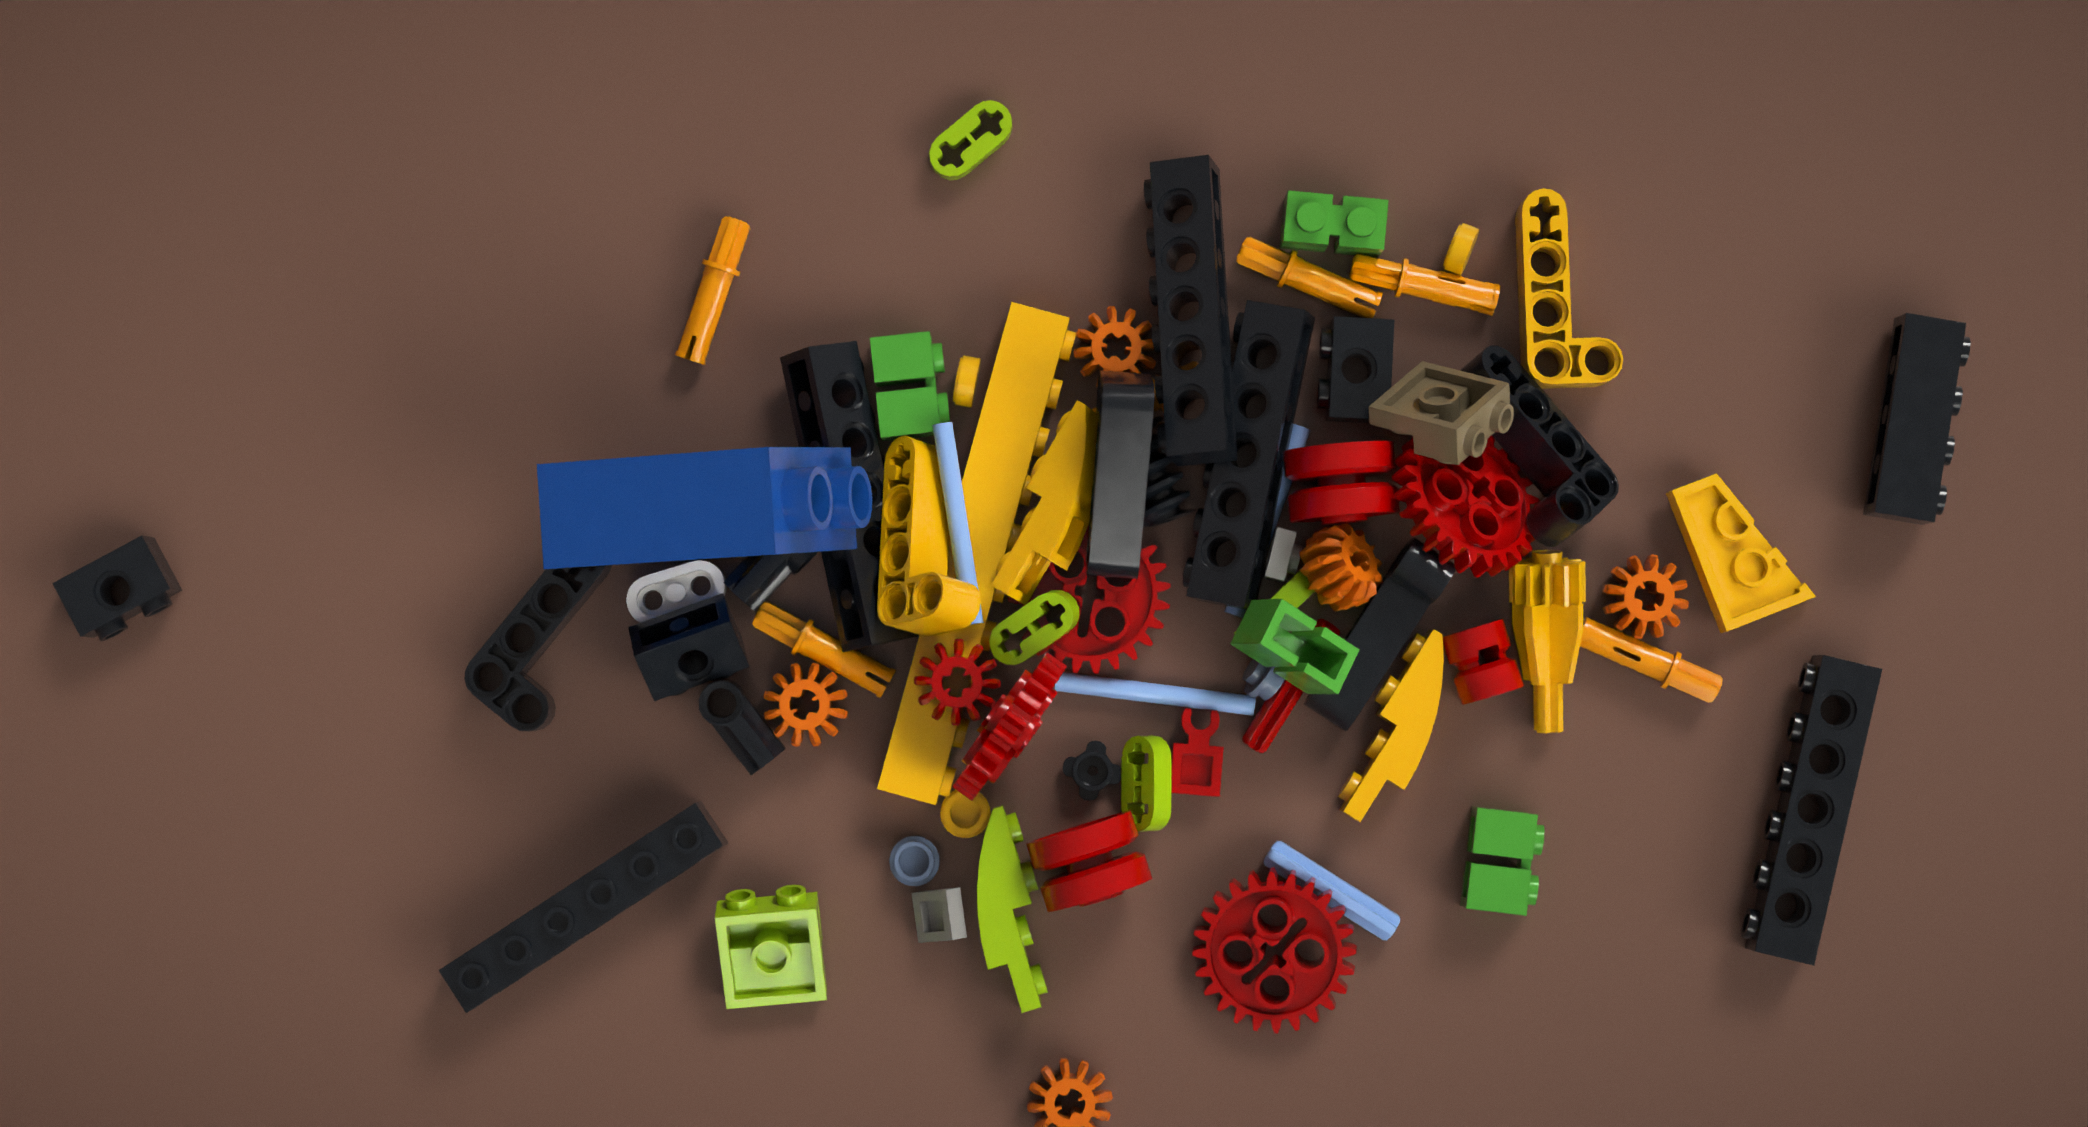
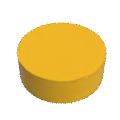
[1443,223,1480,276]
[953,355,981,408]
[940,790,991,838]

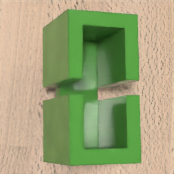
[1280,190,1389,258]
[870,331,950,441]
[1230,599,1360,694]
[1460,806,1545,916]

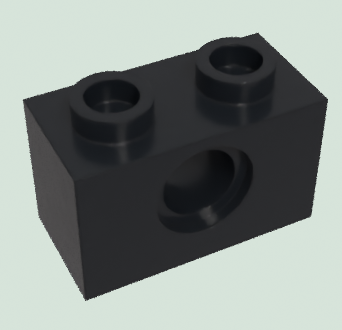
[1317,316,1395,423]
[52,535,182,641]
[628,593,749,701]

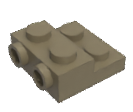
[1368,361,1514,465]

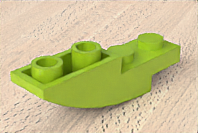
[977,805,1048,1013]

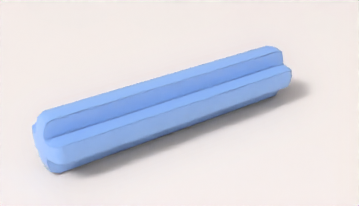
[1263,840,1401,941]

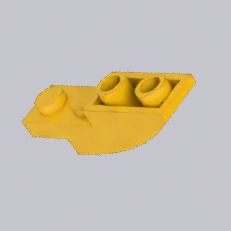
[991,400,1098,605]
[1338,629,1444,822]

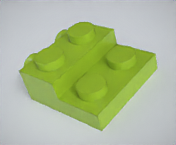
[715,885,827,1009]

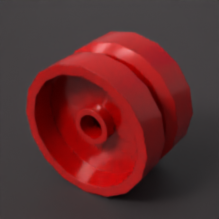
[1283,441,1400,525]
[1026,810,1153,912]

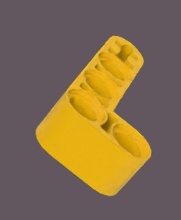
[1515,188,1623,389]
[877,436,981,636]

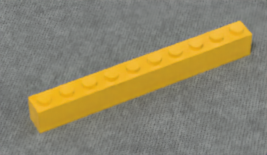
[877,302,1076,805]

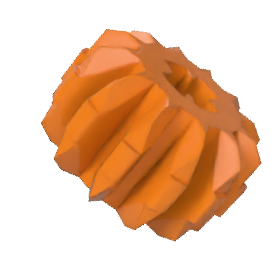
[1073,306,1156,387]
[1299,523,1383,612]
[1602,554,1689,639]
[763,663,848,747]
[1027,1057,1113,1127]

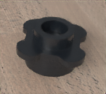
[1063,741,1121,801]

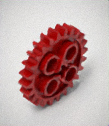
[1392,435,1539,578]
[1008,525,1171,674]
[952,652,1067,801]
[1192,867,1357,1034]

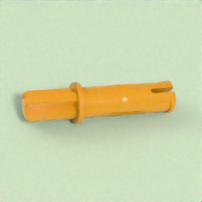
[675,216,750,365]
[1236,237,1383,318]
[1349,254,1500,316]
[752,601,896,698]
[1580,617,1723,703]

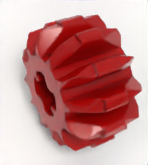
[914,639,1001,726]

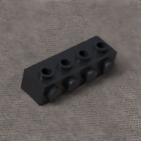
[1863,313,1971,525]

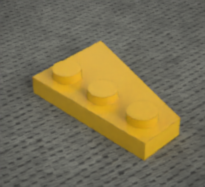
[1666,473,1816,633]

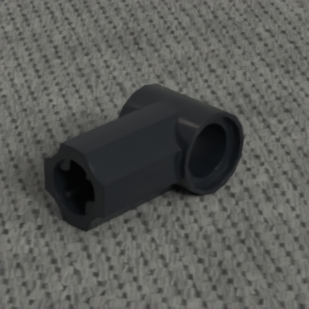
[723,552,818,612]
[698,678,786,775]

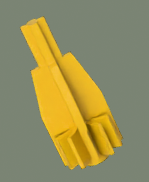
[1509,550,1586,733]

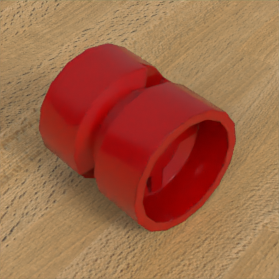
[1443,619,1524,705]

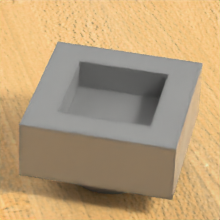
[1262,527,1303,583]
[911,887,967,943]

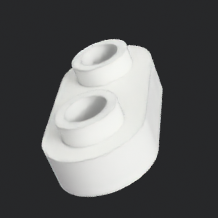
[626,560,727,623]

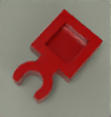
[1171,708,1224,797]

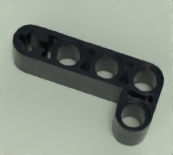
[1460,345,1619,547]
[1086,371,1154,579]
[1304,538,1456,731]
[464,565,612,732]

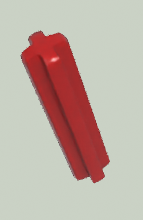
[1242,618,1340,754]

